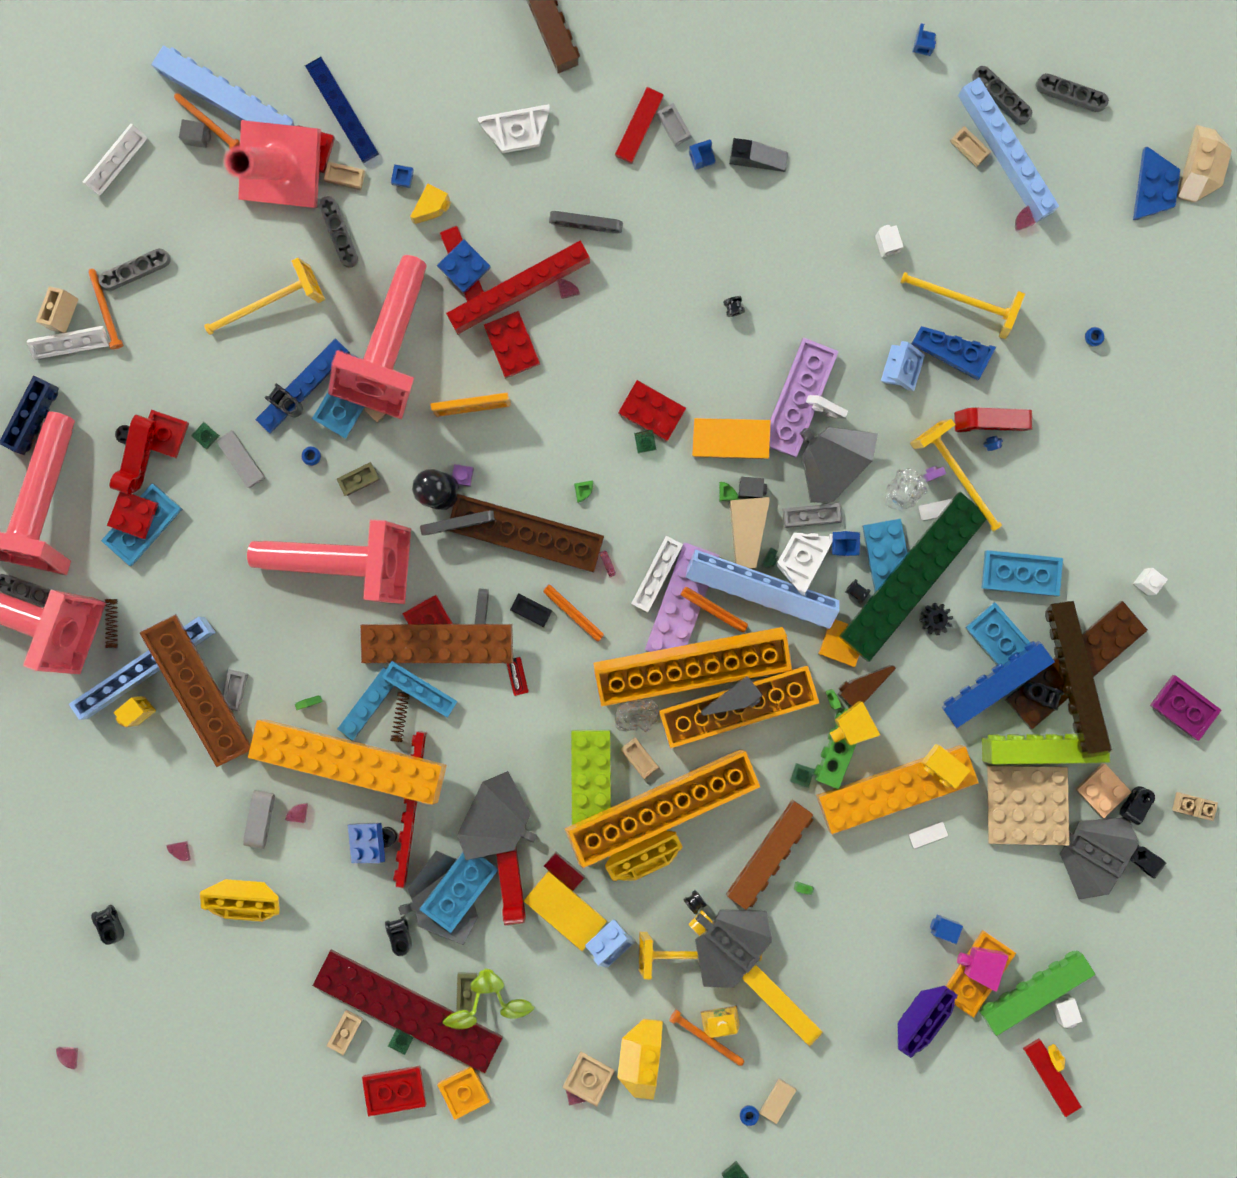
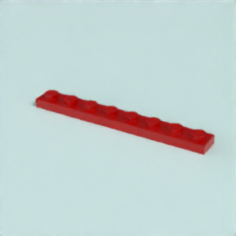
[393,731,427,888]

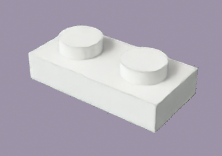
[806,395,848,420]

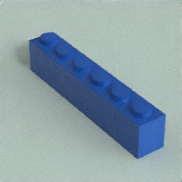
[942,641,1055,728]

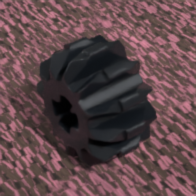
[919,603,953,635]

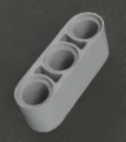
[243,790,275,849]

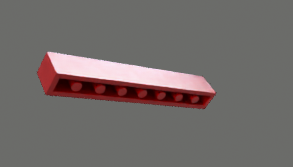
[446,240,590,335]

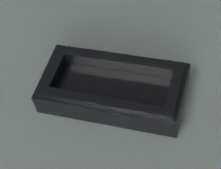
[510,593,553,627]

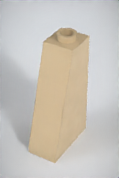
[729,497,769,569]

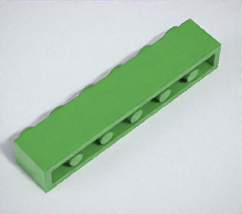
[979,951,1096,1036]

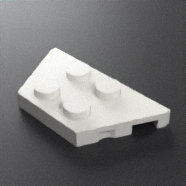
[477,104,550,153]
[777,533,833,596]

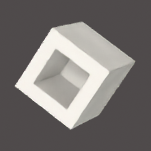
[875,225,903,257]
[1133,568,1168,596]
[1051,995,1082,1028]

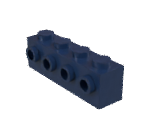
[0,375,59,455]

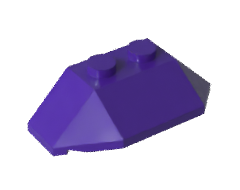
[898,986,958,1058]

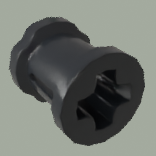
[845,579,871,604]

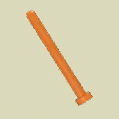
[174,93,240,149]
[88,268,124,349]
[669,1009,744,1066]

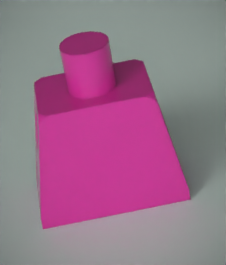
[957,947,1008,992]

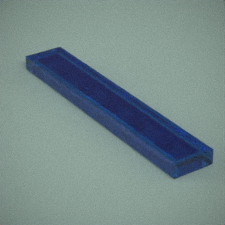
[305,56,379,163]

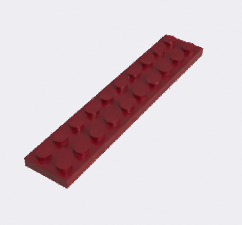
[312,949,503,1073]

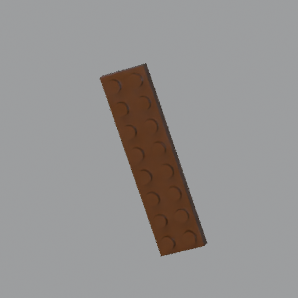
[449,494,604,573]
[1006,601,1148,729]

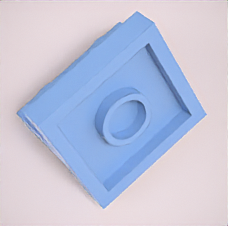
[881,341,925,391]
[585,919,636,968]

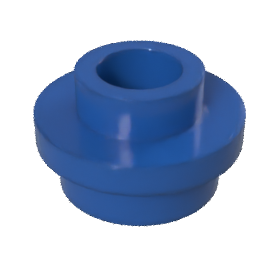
[1085,327,1105,347]
[983,436,1003,451]
[301,446,321,466]
[740,1105,759,1126]

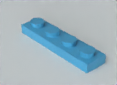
[381,661,458,718]
[337,667,394,740]

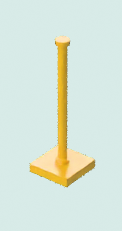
[204,257,325,335]
[900,272,1025,339]
[910,419,1002,531]
[638,932,762,979]

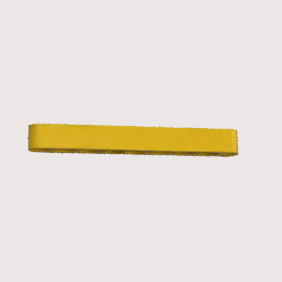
[688,910,823,1046]

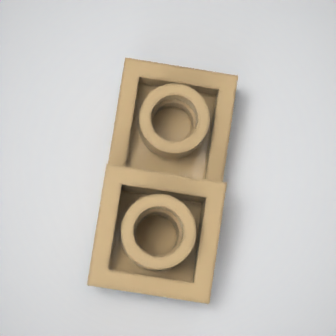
[1172,792,1218,821]

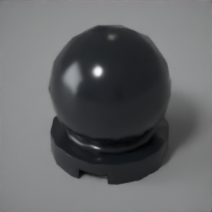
[412,469,459,510]

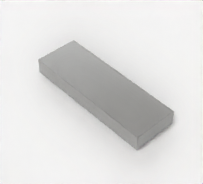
[216,430,265,489]
[782,503,842,528]

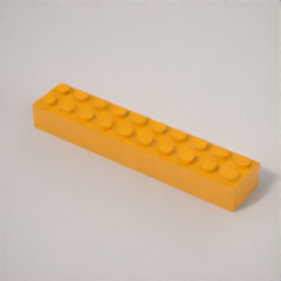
[593,627,792,706]
[248,719,447,805]
[564,750,760,868]

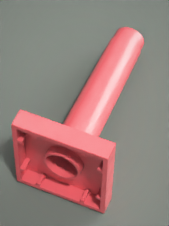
[224,120,321,208]
[328,255,427,420]
[0,412,75,575]
[247,520,411,604]
[0,590,106,674]

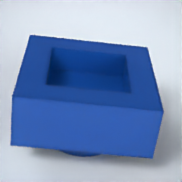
[391,164,414,188]

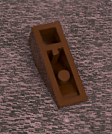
[838,665,896,707]

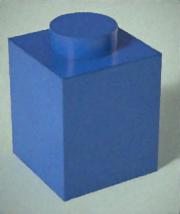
[930,914,963,944]

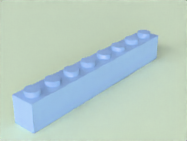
[151,45,295,126]
[958,77,1059,223]
[685,549,839,629]
[69,616,215,720]

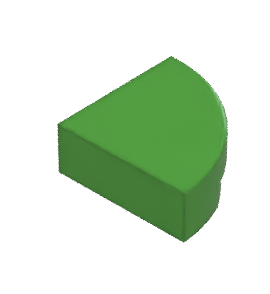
[574,480,593,503]
[719,482,739,501]
[825,689,841,710]
[295,695,323,711]
[794,881,814,895]

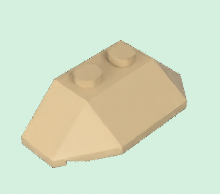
[1177,125,1232,203]

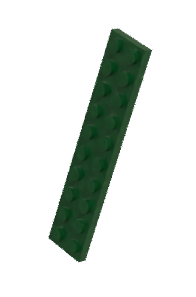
[839,492,987,662]

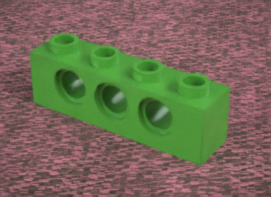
[813,708,857,789]

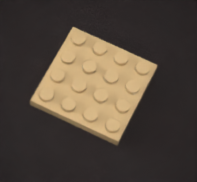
[987,766,1069,845]

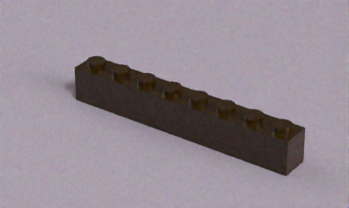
[1045,601,1112,758]

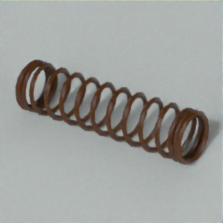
[105,599,118,648]
[390,692,410,742]

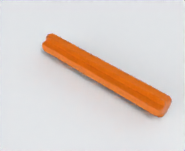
[543,585,604,641]
[680,587,748,632]

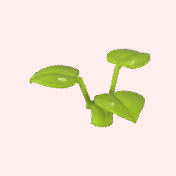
[443,968,535,1029]

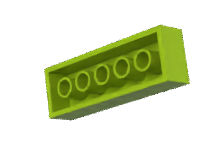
[571,730,611,825]
[982,734,1110,764]

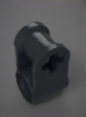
[264,383,303,418]
[1023,682,1064,711]
[1119,786,1155,825]
[1130,845,1167,879]
[91,905,124,945]
[385,916,412,956]

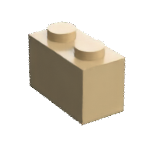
[36,286,79,333]

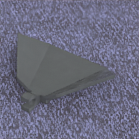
[799,427,878,503]
[457,771,537,860]
[1060,817,1139,899]
[398,850,478,945]
[695,909,772,988]

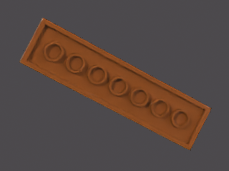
[139,614,251,767]
[360,624,513,663]

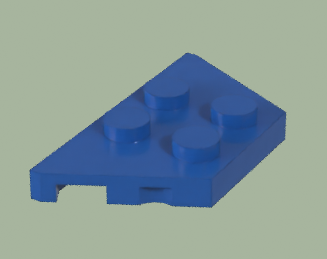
[1133,147,1181,220]

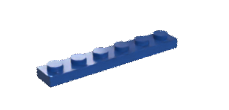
[255,338,350,434]

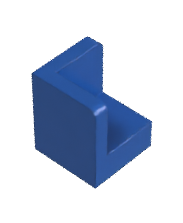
[912,23,936,56]
[689,139,716,170]
[832,531,860,556]

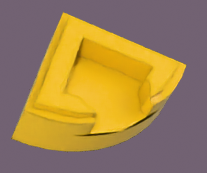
[1048,1044,1065,1072]

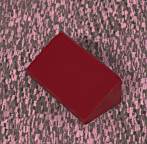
[544,851,585,891]

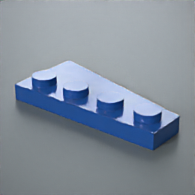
[911,326,996,381]

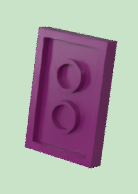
[1150,675,1222,741]

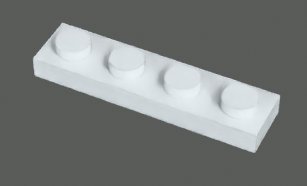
[83,124,148,196]
[26,326,109,360]
[631,536,683,612]

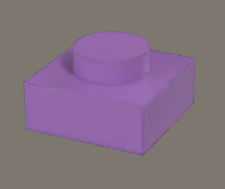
[452,464,474,487]
[922,466,946,483]

